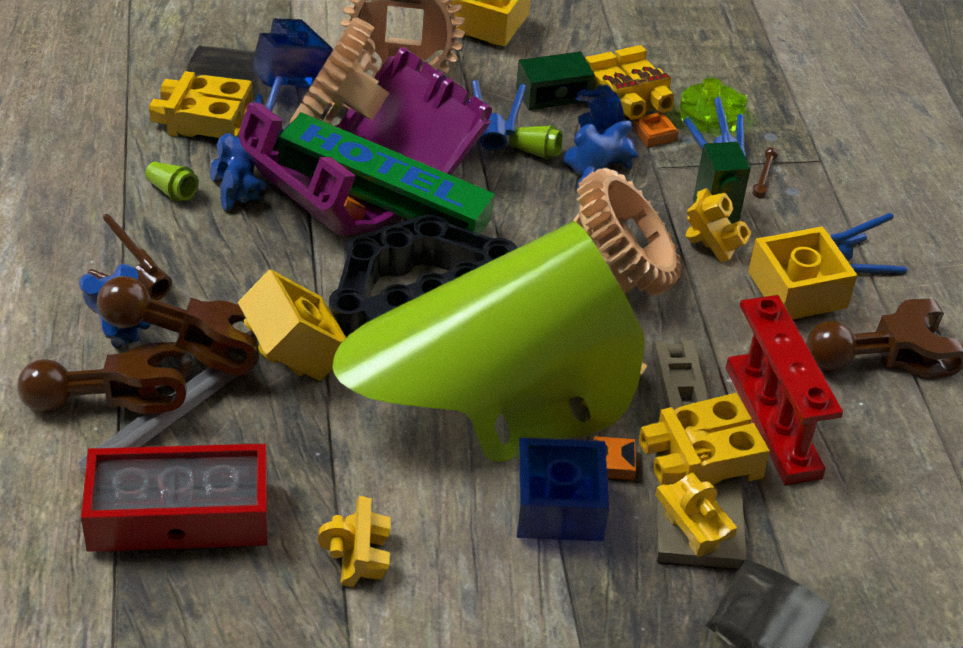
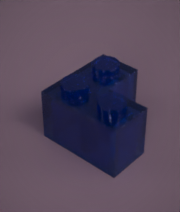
[251,18,334,88]

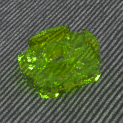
[679,77,748,134]

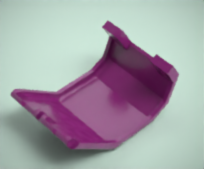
[239,47,492,235]

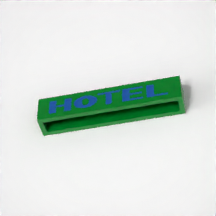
[278,112,495,234]

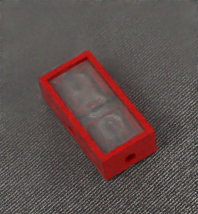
[81,443,268,552]

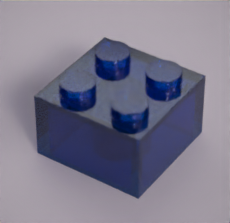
[516,438,609,541]

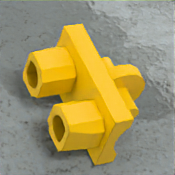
[685,188,751,263]
[655,473,737,557]
[318,495,391,588]

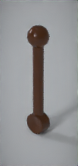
[752,147,778,198]

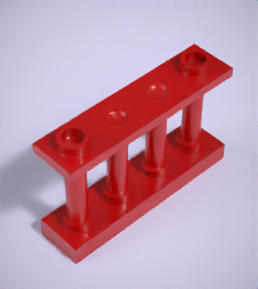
[725,295,843,486]

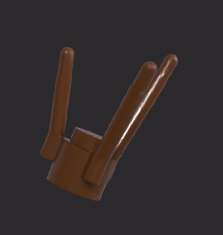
[88,214,172,301]

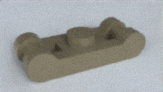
[652,340,709,410]

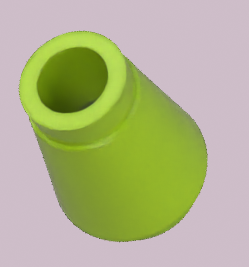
[509,125,563,160]
[145,161,199,201]

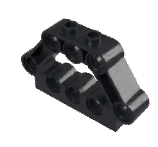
[329,214,517,338]

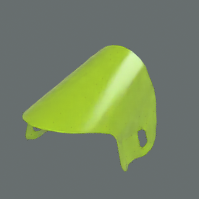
[332,221,645,462]

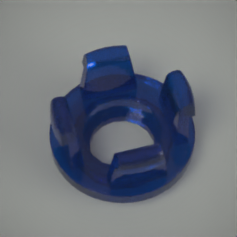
[577,84,624,134]

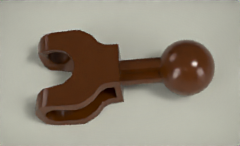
[97,276,258,375]
[806,299,963,379]
[17,342,192,414]

